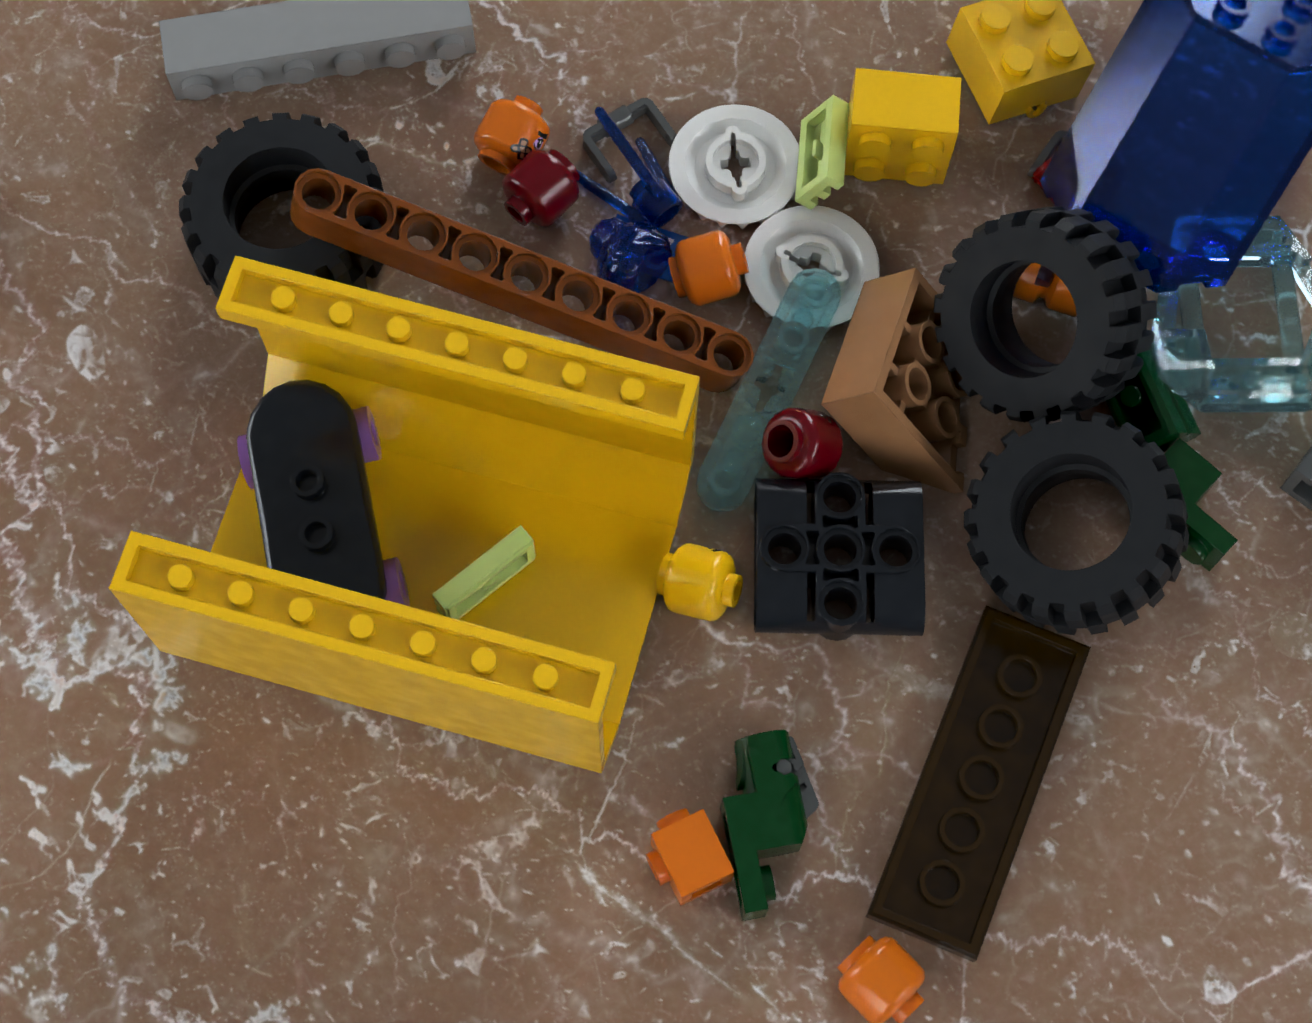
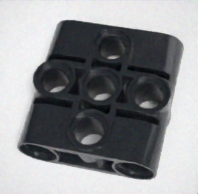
[754,472,926,641]

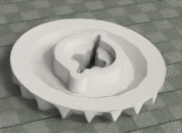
[668,104,799,230]
[744,205,880,333]

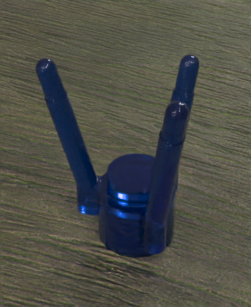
[577,107,683,230]

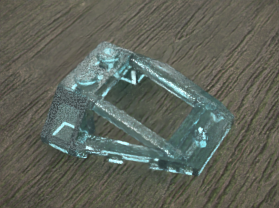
[1150,216,1312,413]

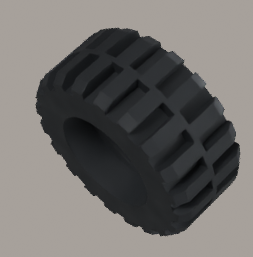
[179,112,384,299]
[934,206,1157,423]
[964,410,1189,635]

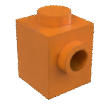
[645,808,735,906]

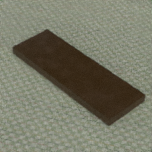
[865,605,1091,962]

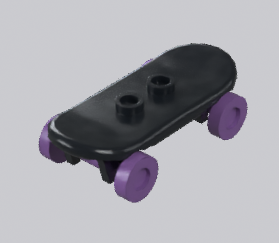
[237,380,410,606]

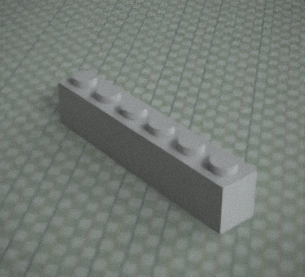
[159,0,476,100]

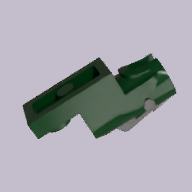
[720,730,819,921]

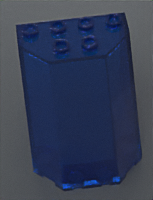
[1040,0,1312,293]

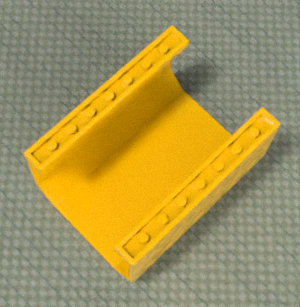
[109,255,700,774]

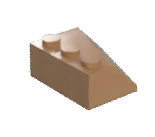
[821,268,967,494]

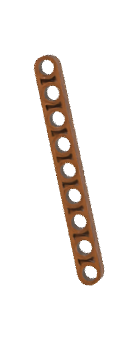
[290,168,754,393]

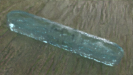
[696,268,841,512]

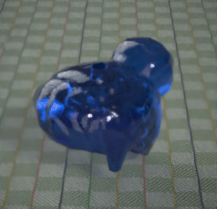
[589,217,672,293]

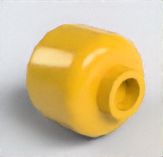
[656,543,743,622]

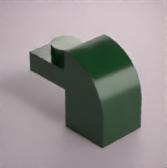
[1165,438,1238,572]

